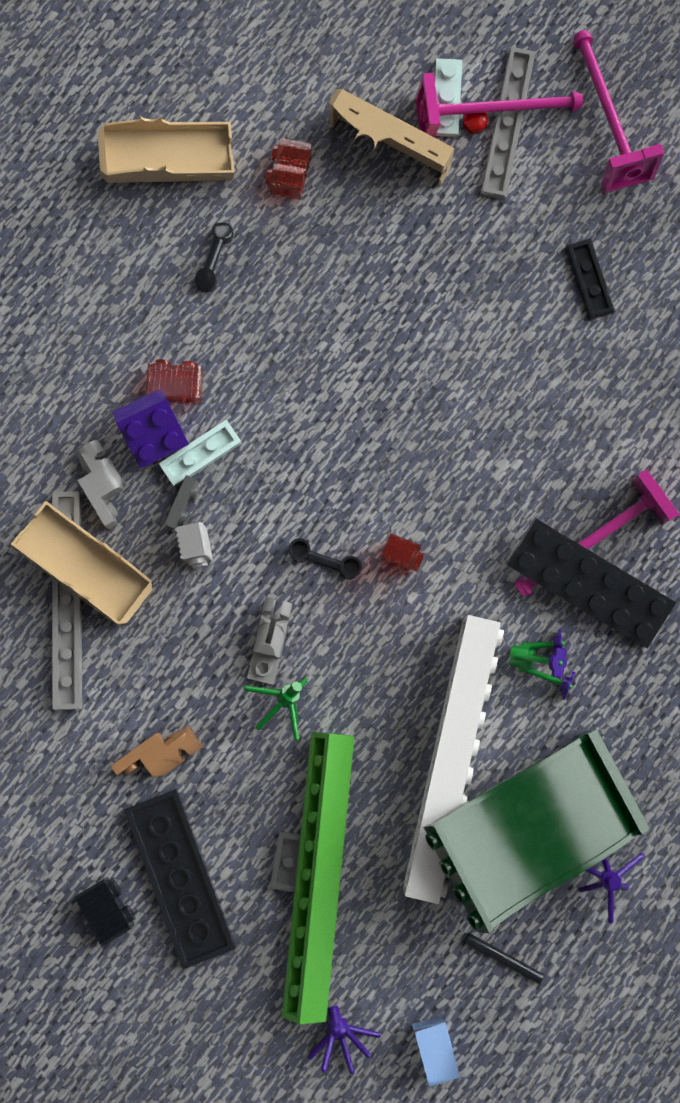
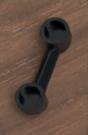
[195,222,234,293]
[289,538,362,580]

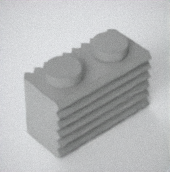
[175,522,213,569]

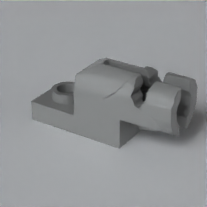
[76,440,123,529]
[247,597,293,685]

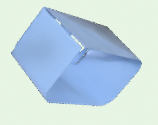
[412,1017,460,1087]

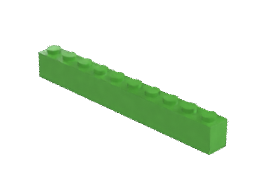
[282,731,354,1024]

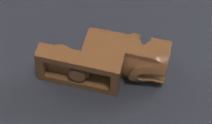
[111,726,203,777]

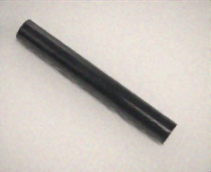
[464,933,544,984]

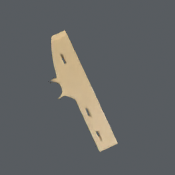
[329,89,454,187]
[98,116,234,183]
[11,501,152,625]

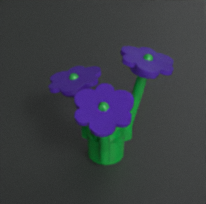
[510,629,576,700]

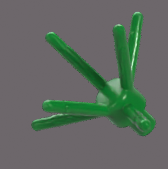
[244,678,308,741]

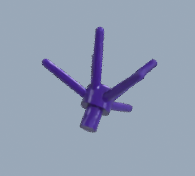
[579,853,644,924]
[308,1006,381,1074]

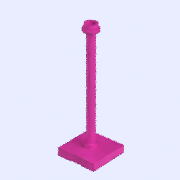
[573,30,664,194]
[415,73,583,138]
[514,469,679,597]

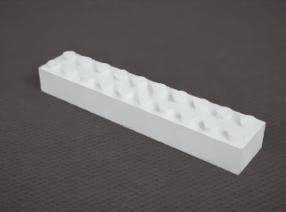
[403,615,504,904]

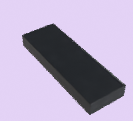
[565,238,616,321]

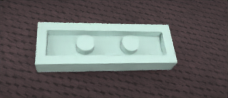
[435,58,462,137]
[159,420,242,487]

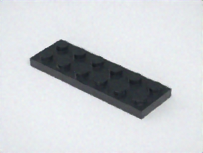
[506,518,677,649]
[124,788,236,969]

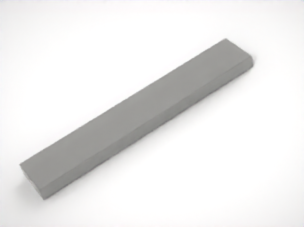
[480,47,536,200]

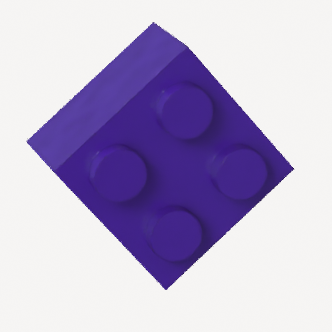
[113,388,189,468]

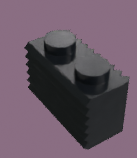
[74,877,136,947]

